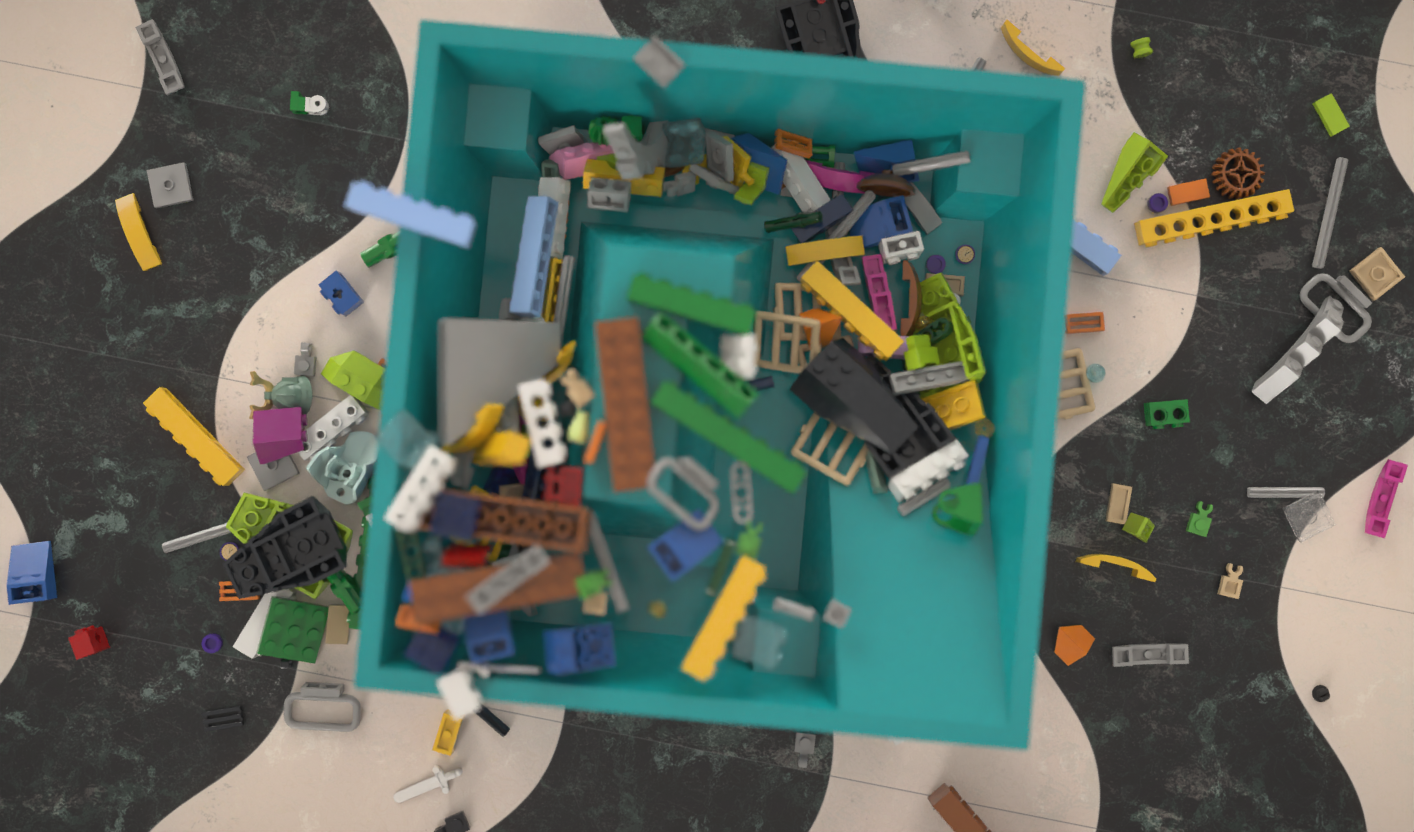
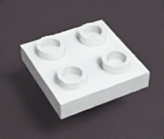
[720,335,759,378]

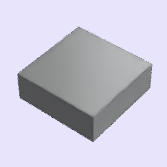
[823,600,852,628]

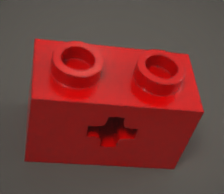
[68,625,110,660]

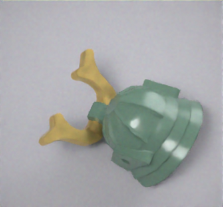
[249,371,312,419]

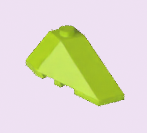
[1101,132,1168,213]

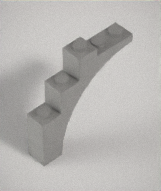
[603,121,674,179]
[1252,295,1344,404]

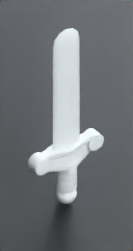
[458,660,541,676]
[393,765,463,803]

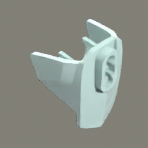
[306,431,378,505]

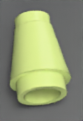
[568,411,589,444]

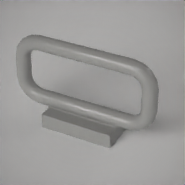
[1300,273,1372,343]
[647,457,719,530]
[284,682,361,732]

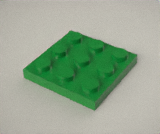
[257,596,329,664]

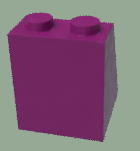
[253,407,308,465]

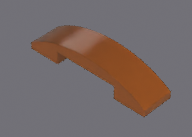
[901,260,922,337]

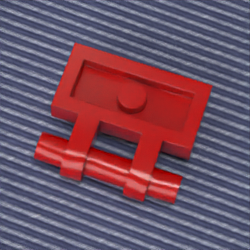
[543,466,583,508]
[441,542,493,568]

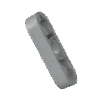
[731,462,753,523]

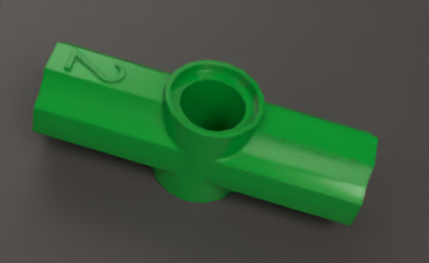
[360,231,399,268]
[327,569,362,615]

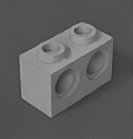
[588,178,631,212]

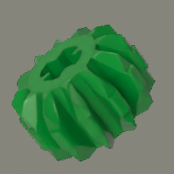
[588,116,621,146]

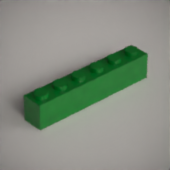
[626,272,756,335]
[641,312,759,418]

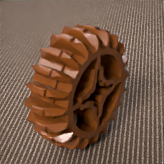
[1211,148,1266,200]

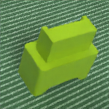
[903,335,940,371]

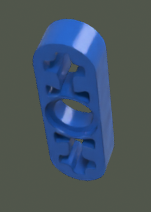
[965,435,989,485]

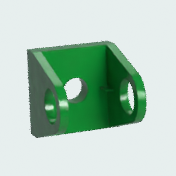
[932,483,983,535]

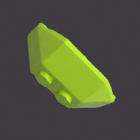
[321,350,385,410]

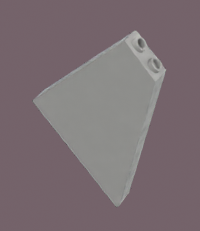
[438,319,562,444]

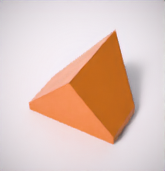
[799,308,843,350]
[1054,625,1095,666]

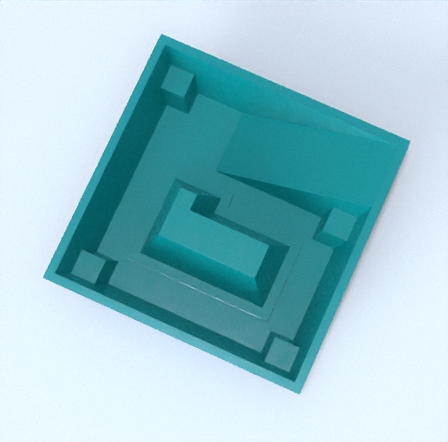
[354,19,1086,751]

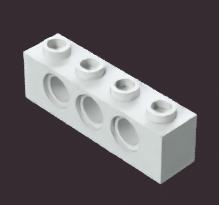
[518,379,567,467]

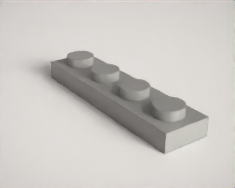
[889,361,970,395]

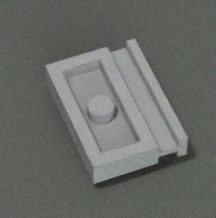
[634,36,685,88]

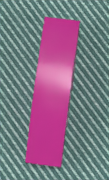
[861,254,897,330]

